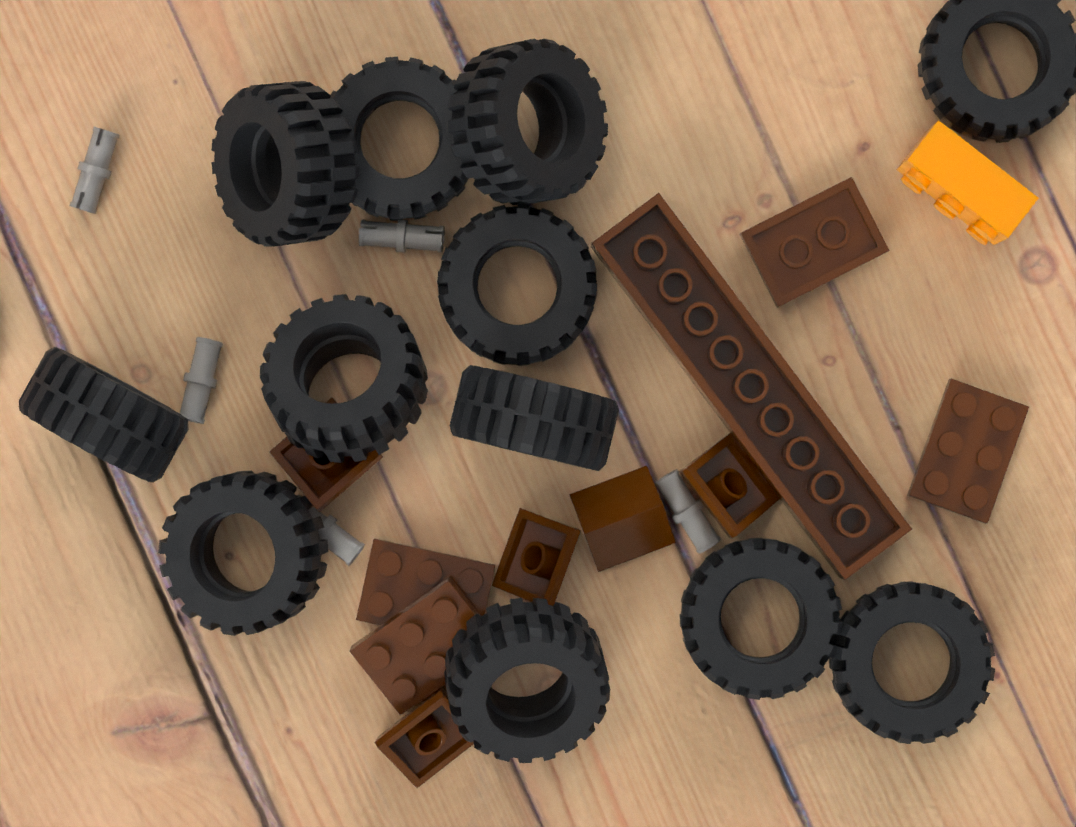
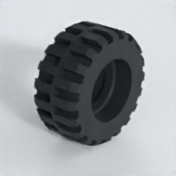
[917,0,1076,143]
[447,38,608,205]
[330,56,468,221]
[211,81,359,247]
[437,204,597,366]
[260,294,428,463]
[19,347,189,483]
[449,365,619,471]
[158,470,328,636]
[679,538,843,700]
[829,581,995,744]
[444,598,611,763]

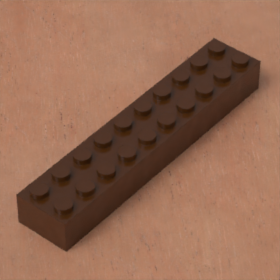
[591,193,912,580]

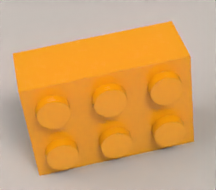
[896,120,1039,245]

